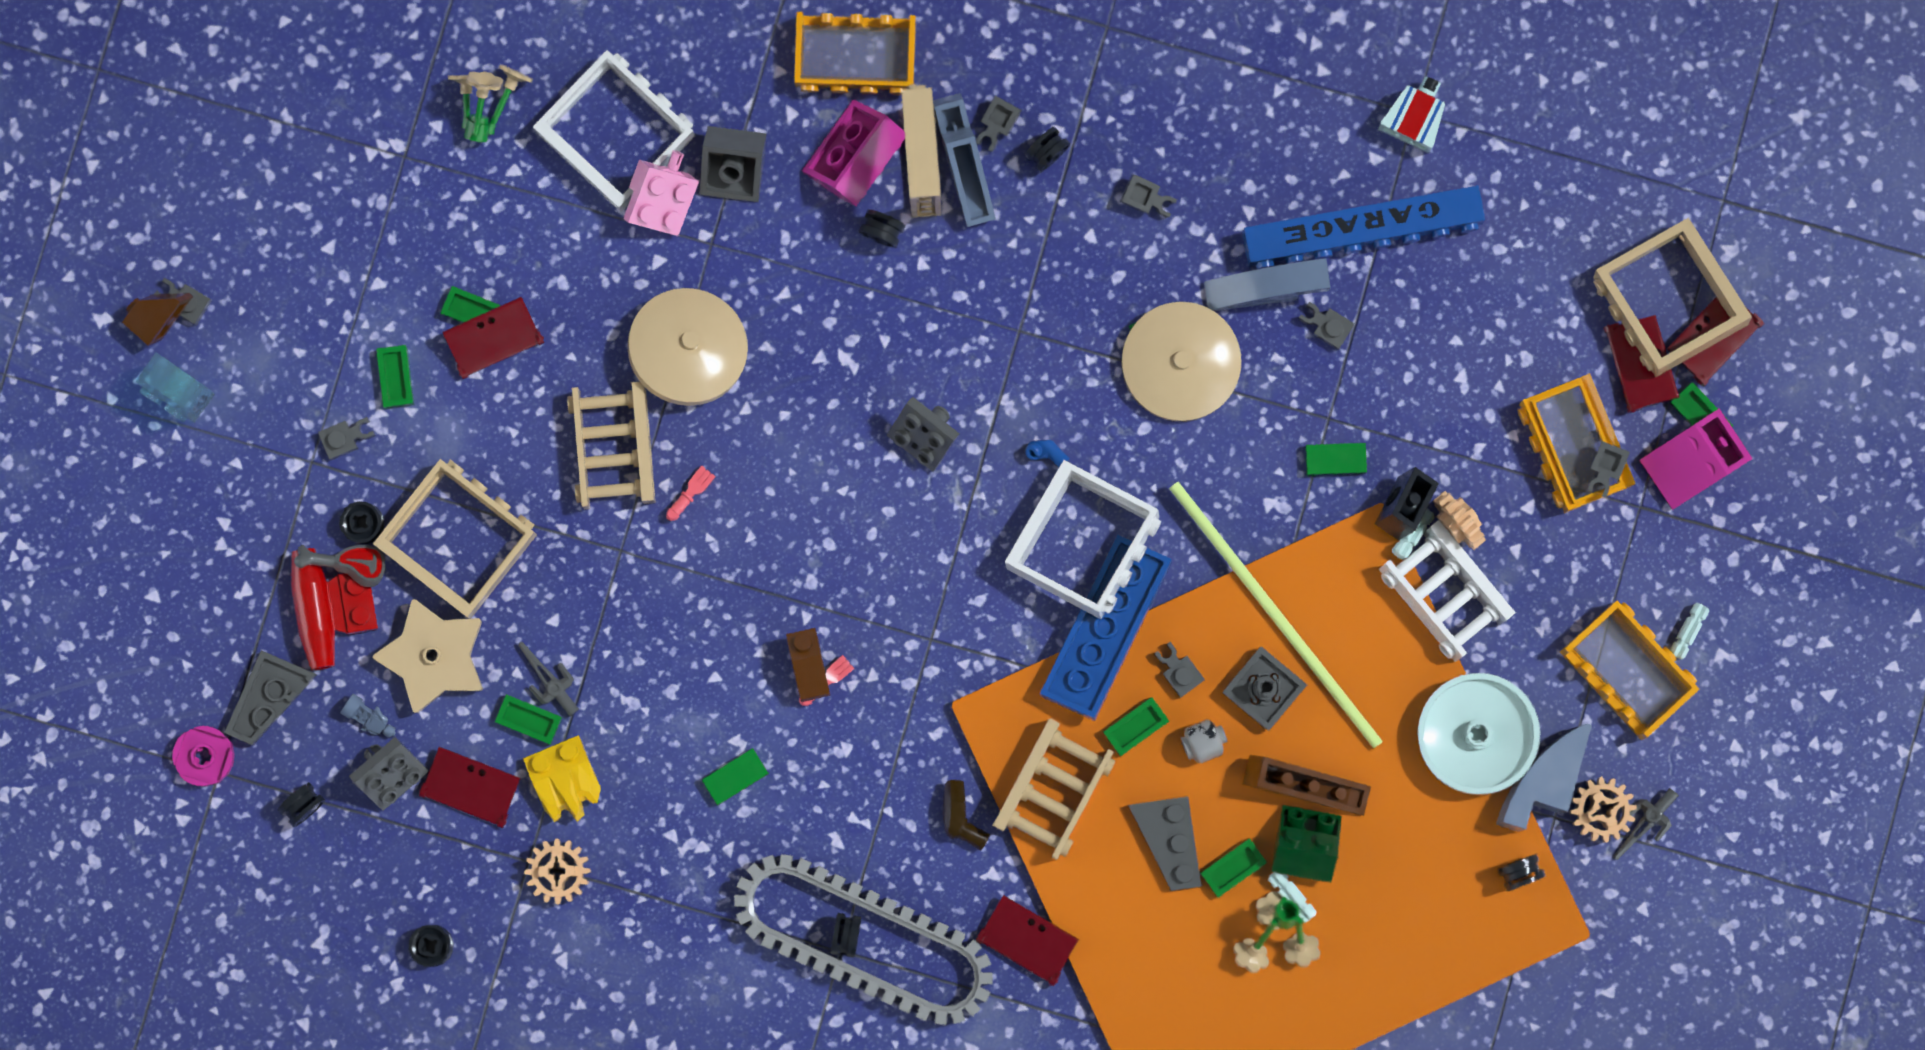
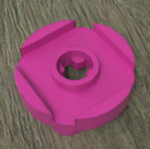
[172,726,235,786]

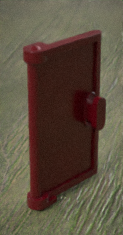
[442,296,545,379]
[1667,297,1764,387]
[1603,315,1679,413]
[419,747,520,829]
[975,895,1079,987]

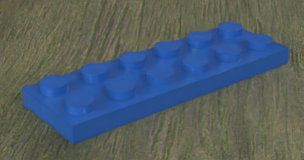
[1040,535,1172,721]

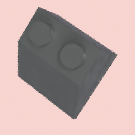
[700,126,767,202]

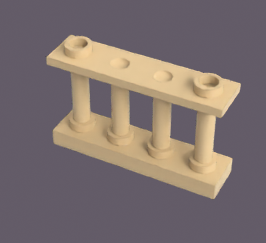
[567,382,656,510]
[993,718,1115,860]

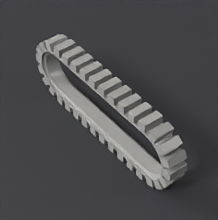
[734,854,993,1025]

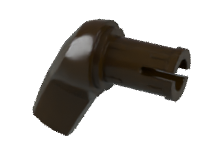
[943,780,990,851]

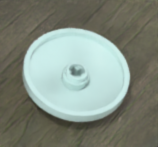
[1418,673,1540,795]

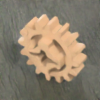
[1433,491,1486,550]
[1569,777,1637,843]
[525,839,591,904]

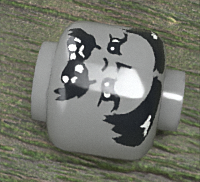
[1181,719,1228,764]

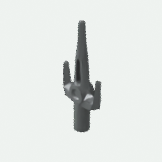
[518,642,579,717]
[1613,788,1679,860]

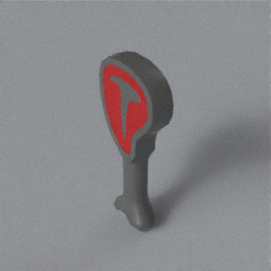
[294,544,385,587]

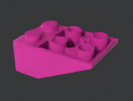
[1639,408,1753,510]

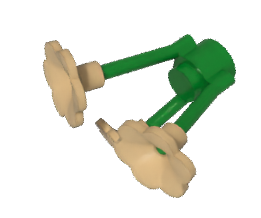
[448,64,533,142]
[1233,891,1320,973]

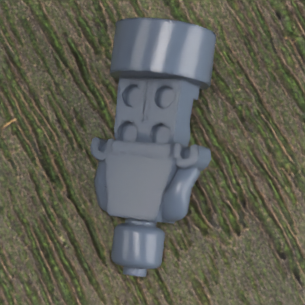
[340,693,396,738]

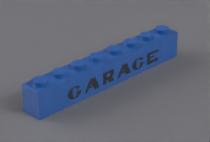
[1242,185,1485,269]

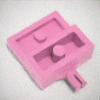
[623,150,699,236]

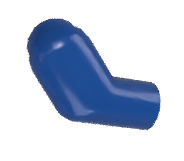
[1025,440,1070,468]

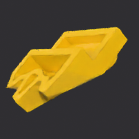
[523,735,601,822]

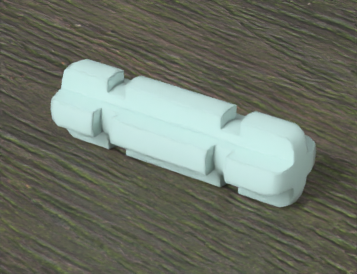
[1392,508,1434,560]
[1670,603,1709,660]
[1268,872,1316,923]

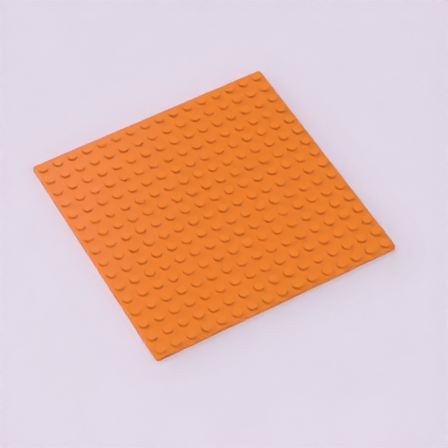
[952,503,1590,1050]

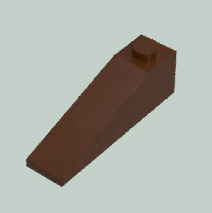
[1243,755,1371,816]

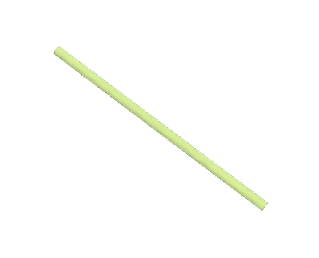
[1169,482,1383,749]

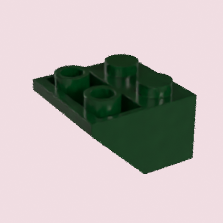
[1272,805,1342,883]

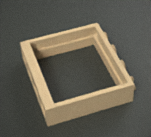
[902,84,941,218]
[1593,218,1752,377]
[373,459,537,619]

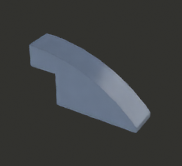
[933,93,996,227]
[1204,258,1331,311]
[1496,723,1592,832]

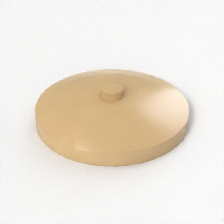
[628,288,748,406]
[1121,302,1241,422]

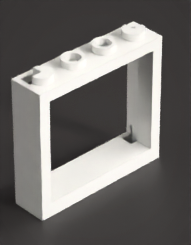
[533,50,695,212]
[1005,460,1161,619]

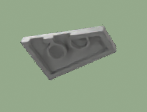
[224,650,317,745]
[1128,797,1201,891]

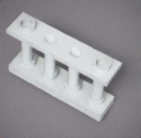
[1378,520,1516,662]

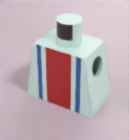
[1378,77,1445,153]

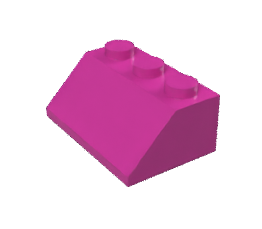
[802,99,905,206]

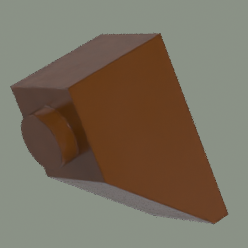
[122,293,193,346]
[786,628,831,702]

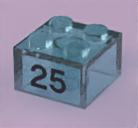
[135,353,215,423]

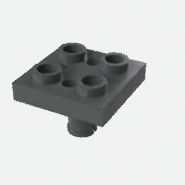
[886,397,960,472]
[1222,646,1307,731]
[349,737,429,811]

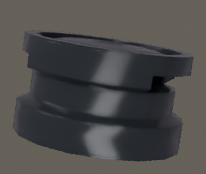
[1025,126,1071,172]
[859,209,906,248]
[339,501,385,544]
[277,782,325,828]
[1497,854,1546,892]
[830,913,862,958]
[409,925,454,967]

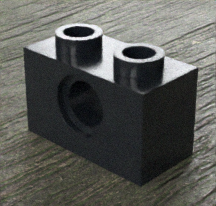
[1375,467,1439,540]

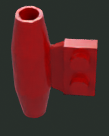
[291,548,378,671]

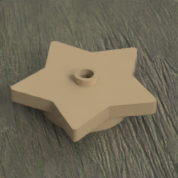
[373,599,483,713]

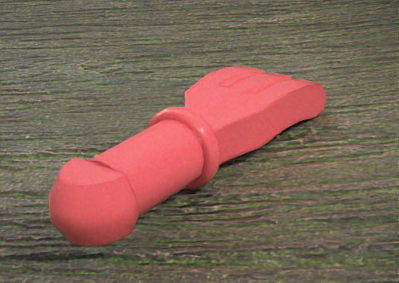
[666,466,716,521]
[799,655,854,706]

